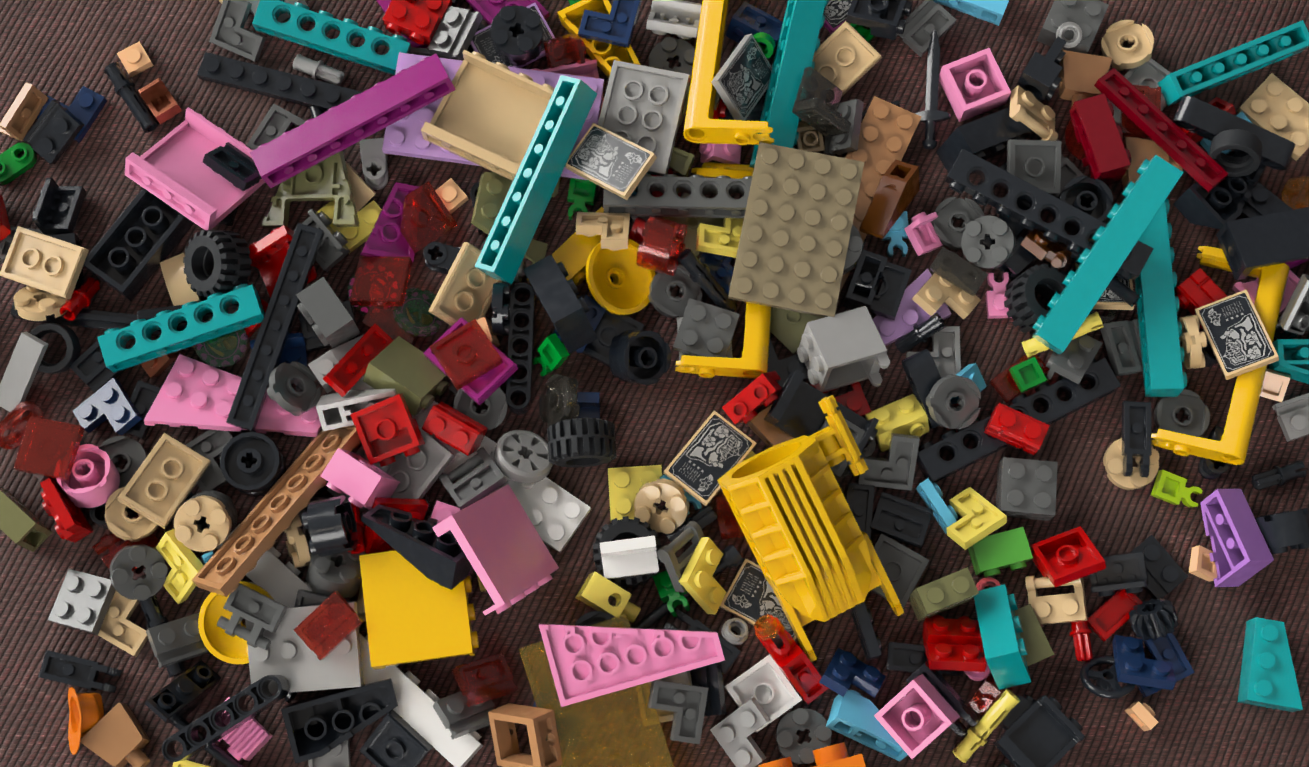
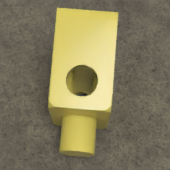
[575,572,641,623]

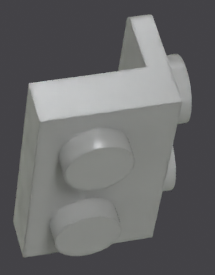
[646,0,702,39]

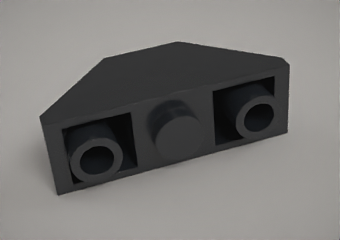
[145,660,221,725]

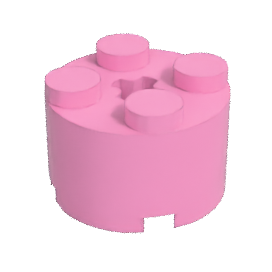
[55,444,120,508]

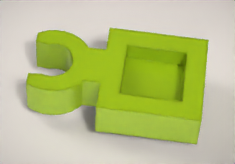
[1151,470,1203,507]

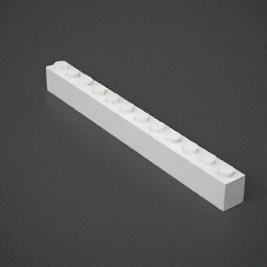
[217,524,483,767]

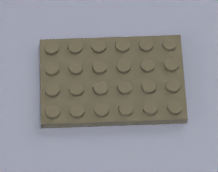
[728,142,864,317]

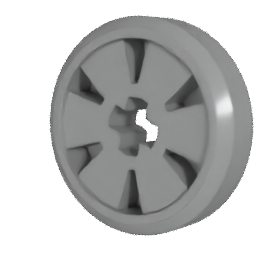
[494,430,553,484]

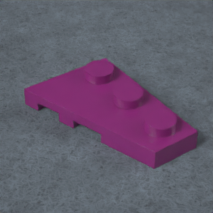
[360,182,421,264]

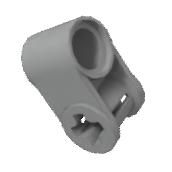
[360,138,388,190]

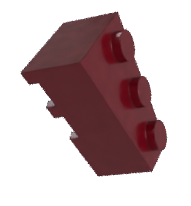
[1069,93,1132,185]

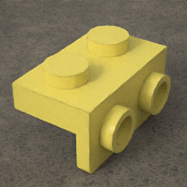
[865,394,930,452]

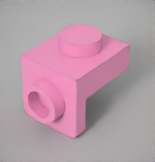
[699,143,741,164]
[904,212,942,256]

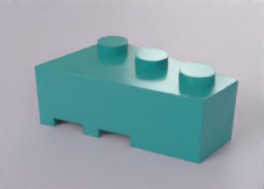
[1269,339,1309,384]
[974,584,1031,690]
[1238,617,1303,712]

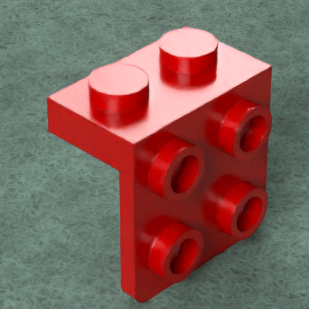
[249,225,317,298]

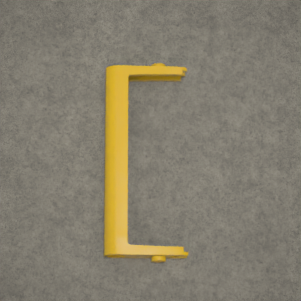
[683,0,775,145]
[675,167,772,378]
[1151,246,1290,465]

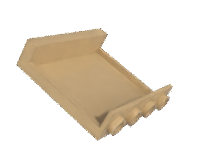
[421,50,555,181]

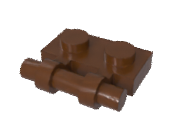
[1020,229,1072,268]

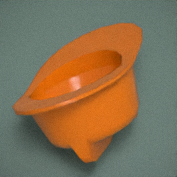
[68,687,104,755]

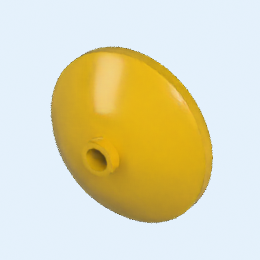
[586,239,656,315]
[198,581,274,664]

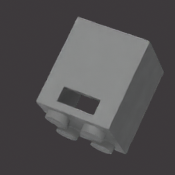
[797,306,890,392]

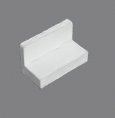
[600,536,659,579]

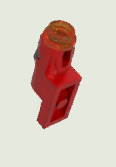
[754,614,829,705]

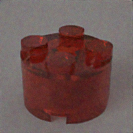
[636,216,688,276]

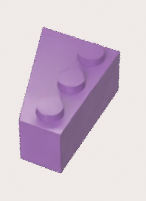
[1200,489,1274,587]

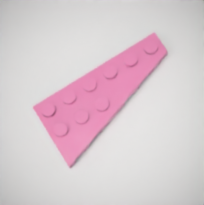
[144,354,322,437]
[539,624,725,707]

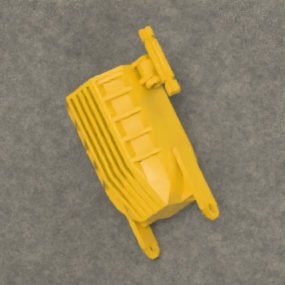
[717,395,904,662]

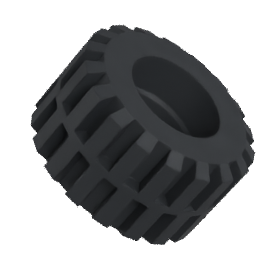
[183,230,252,297]
[1004,264,1067,336]
[547,418,617,467]
[593,516,661,589]

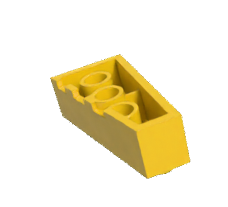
[557,0,640,78]

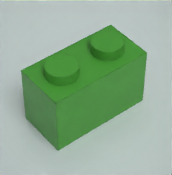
[968,527,1033,578]

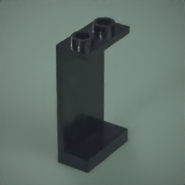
[1216,207,1309,280]
[764,369,879,470]

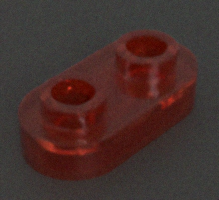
[0,401,43,449]

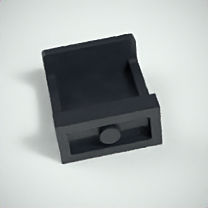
[993,695,1085,767]

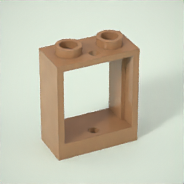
[488,703,563,767]

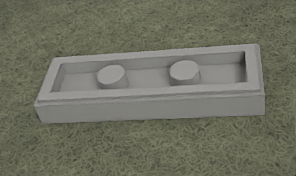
[0,331,49,415]

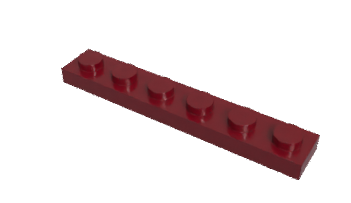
[1094,68,1229,192]

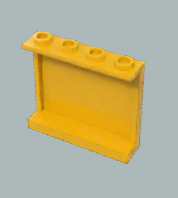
[359,550,479,670]

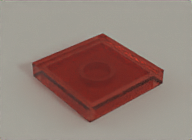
[349,256,412,306]
[429,319,503,391]
[13,416,85,481]

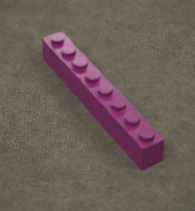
[250,54,456,188]

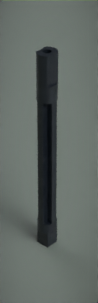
[11,302,209,341]

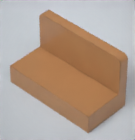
[0,82,49,141]

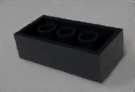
[84,188,194,301]

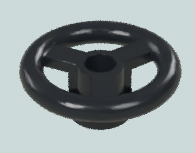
[1080,655,1136,699]

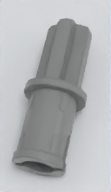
[293,54,344,85]

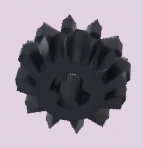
[1129,598,1179,640]

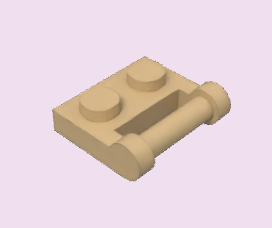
[1009,85,1058,141]
[1025,575,1088,625]

